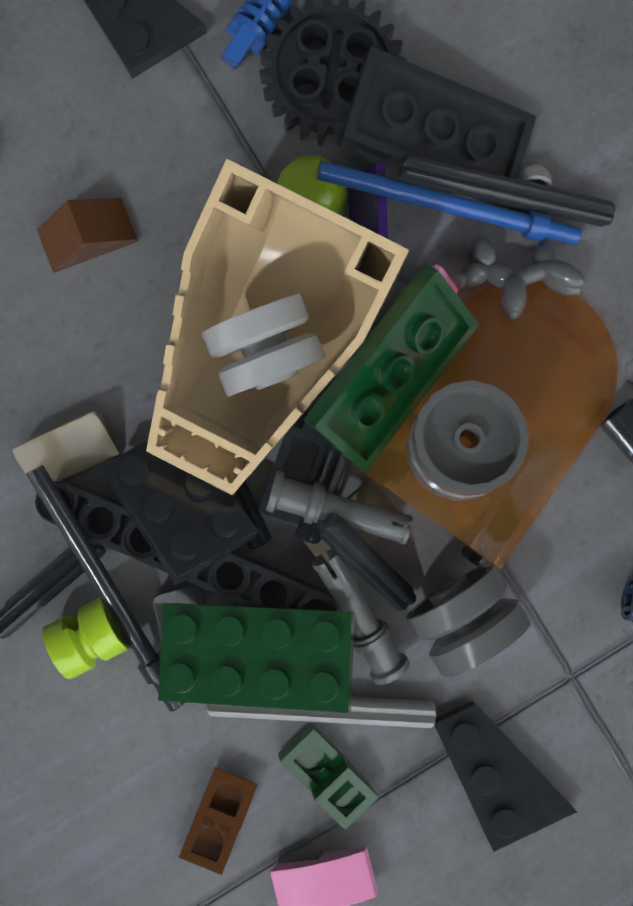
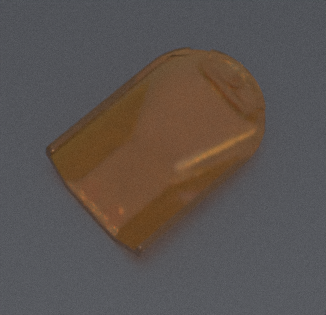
[349,281,617,571]

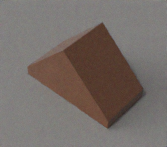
[37,198,138,273]

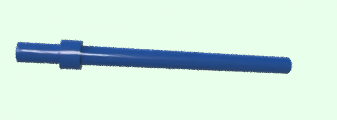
[316,160,581,245]

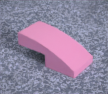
[270,847,378,906]

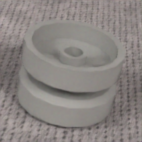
[201,293,326,397]

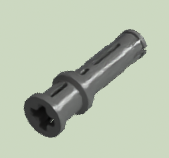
[265,470,413,545]
[312,549,410,685]

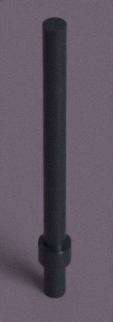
[26,464,185,712]

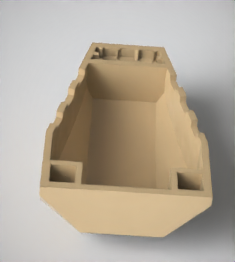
[146,159,409,495]

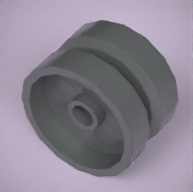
[406,380,529,502]
[406,563,531,677]

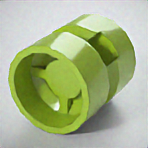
[42,597,131,680]

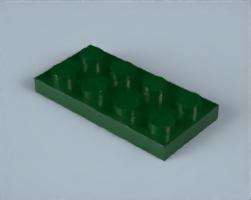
[303,264,480,473]
[158,603,355,713]

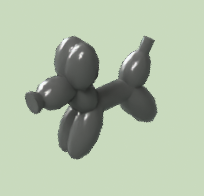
[453,238,585,320]

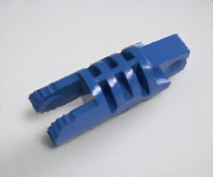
[221,0,295,70]

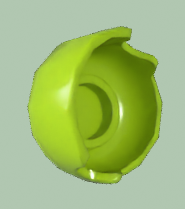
[277,155,348,215]

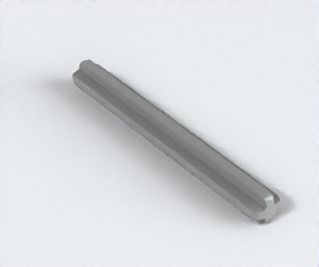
[207,696,436,728]

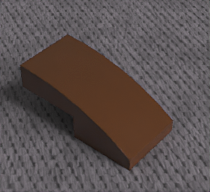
[179,767,258,875]

